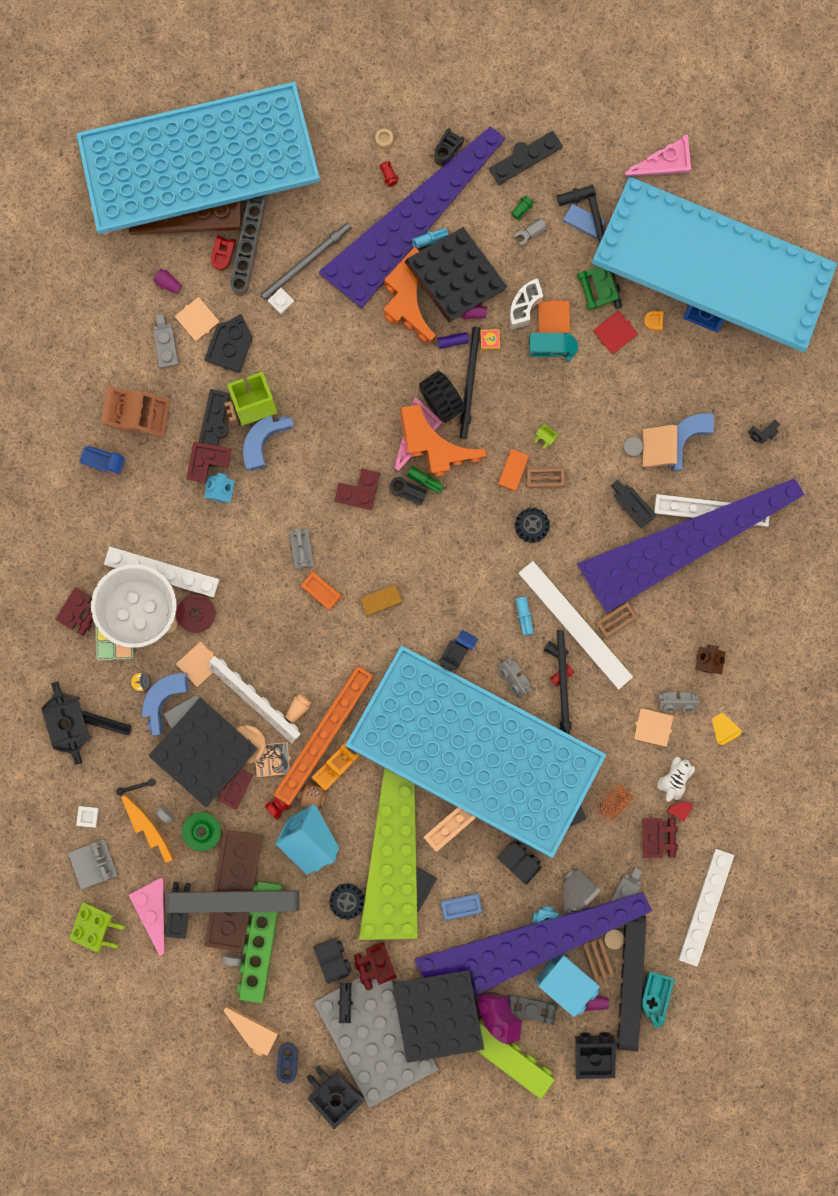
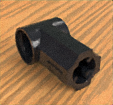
[389,477,428,506]

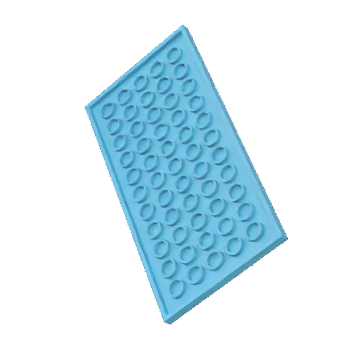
[76,82,320,235]
[591,176,837,353]
[345,645,606,858]

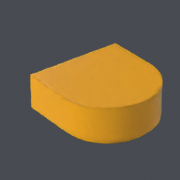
[644,311,664,331]

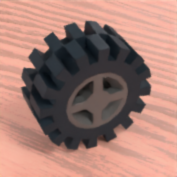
[515,507,550,543]
[329,883,365,920]

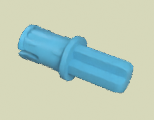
[412,228,449,249]
[515,597,533,636]

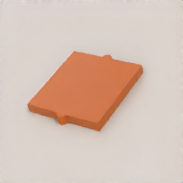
[538,299,570,334]

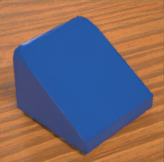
[456,630,478,650]

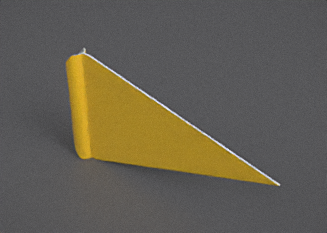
[712,712,742,745]

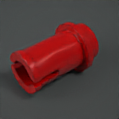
[379,161,398,187]
[550,664,575,687]

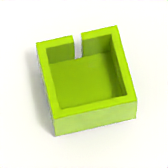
[227,372,278,426]

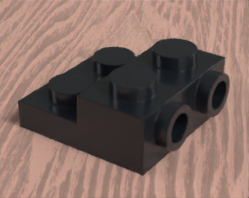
[575,1032,616,1079]

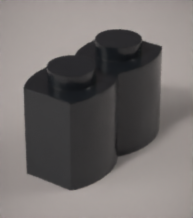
[497,841,542,885]
[314,937,352,984]

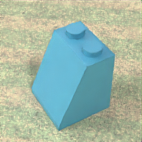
[275,804,339,875]
[534,954,600,1017]

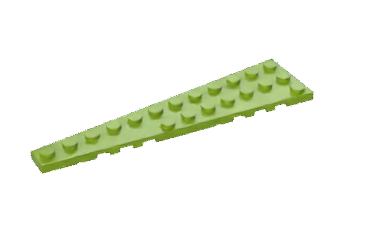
[359,768,418,940]

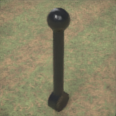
[116,779,156,795]

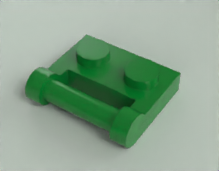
[577,266,620,311]

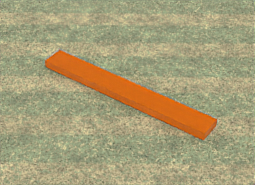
[273,666,374,806]

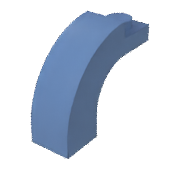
[669,413,714,472]
[243,416,295,472]
[142,673,190,736]

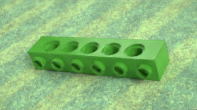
[237,881,283,1003]

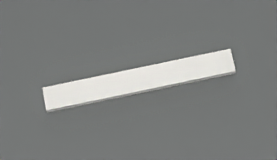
[518,561,633,690]

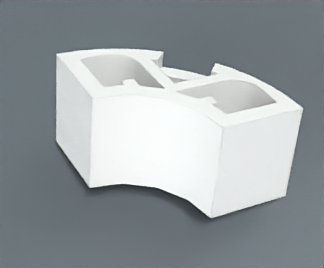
[509,278,543,330]

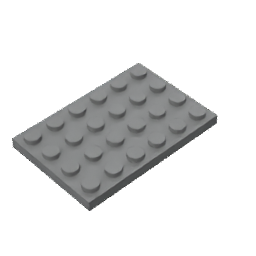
[314,969,438,1108]

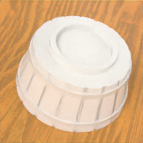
[91,564,176,648]

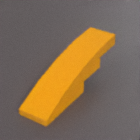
[311,739,360,792]
[121,795,175,863]

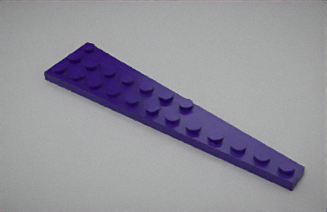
[318,126,505,309]
[577,478,805,613]
[414,891,652,995]

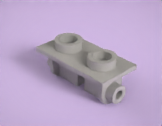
[289,528,314,569]
[497,657,532,698]
[658,692,699,713]

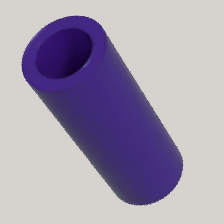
[437,332,469,349]

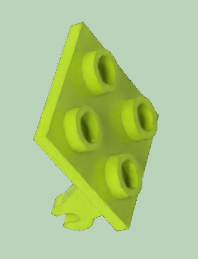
[69,902,126,953]

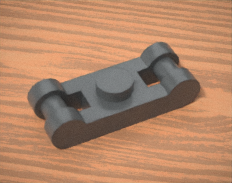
[508,994,558,1025]

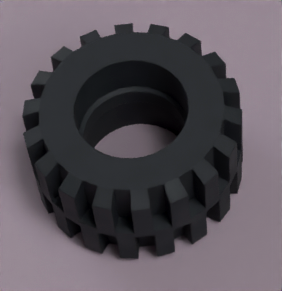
[419,370,465,423]

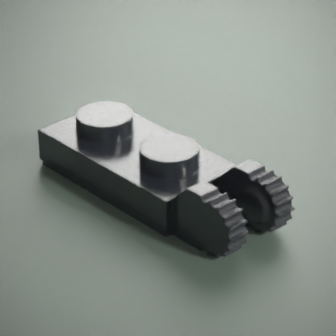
[165,882,191,939]

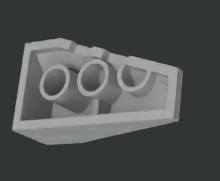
[563,868,601,914]

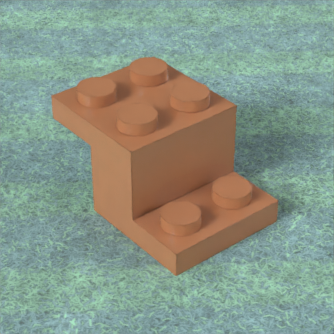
[101,386,170,437]

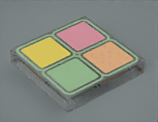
[95,625,135,661]

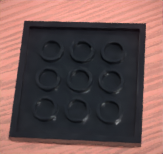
[405,227,507,323]
[148,697,258,807]
[392,969,485,1063]

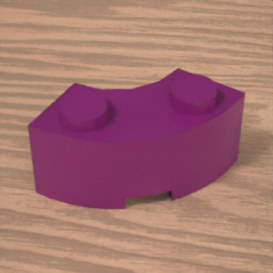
[478,992,522,1044]

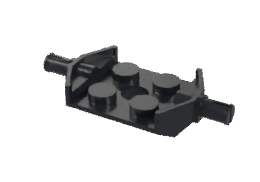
[41,681,92,765]

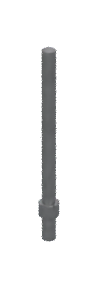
[261,223,352,300]

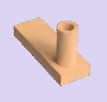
[423,808,476,852]

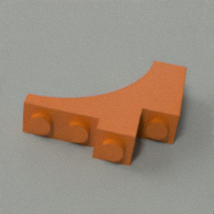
[383,247,436,344]
[399,404,486,476]

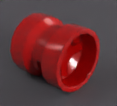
[264,797,292,820]

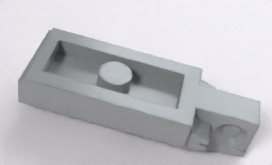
[153,314,179,369]
[610,867,642,901]

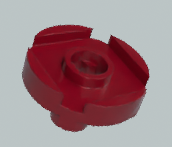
[176,594,215,633]

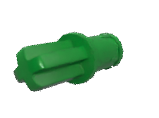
[407,466,444,494]

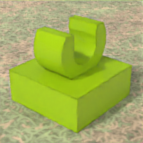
[534,424,559,449]

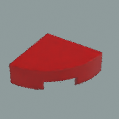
[667,802,694,821]

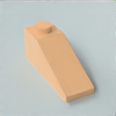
[224,1005,279,1056]

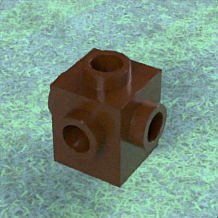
[695,645,726,675]

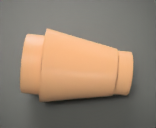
[285,693,312,723]

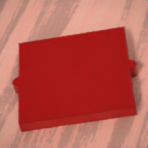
[593,310,638,355]

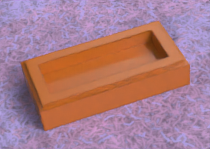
[498,449,529,492]
[300,571,342,611]

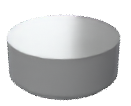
[623,437,643,457]
[156,806,175,824]
[222,954,243,966]

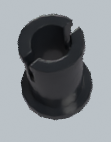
[543,640,569,658]

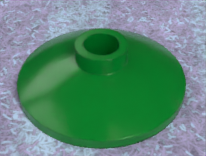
[182,812,221,851]

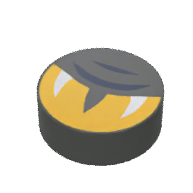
[131,672,151,692]

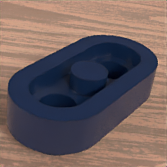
[277,1042,298,1084]

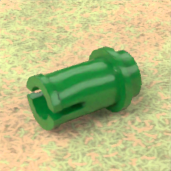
[511,196,534,221]

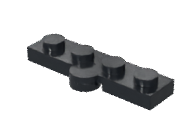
[489,131,563,185]
[198,389,230,467]

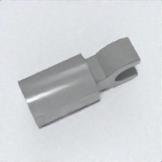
[514,218,547,247]

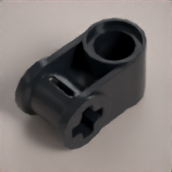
[434,128,465,166]

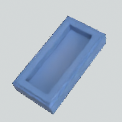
[563,204,605,238]
[440,893,483,921]

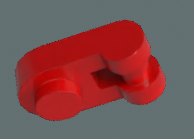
[211,235,236,271]

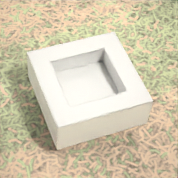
[267,288,294,315]
[76,806,99,828]

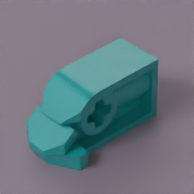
[529,333,578,362]
[641,971,675,1028]

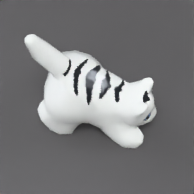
[657,757,695,802]

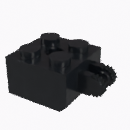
[307,1066,364,1129]

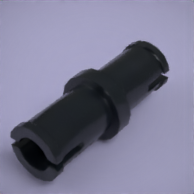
[557,184,596,207]
[338,983,353,1023]

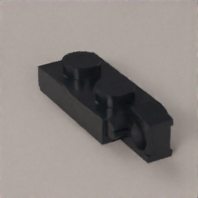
[611,480,656,528]

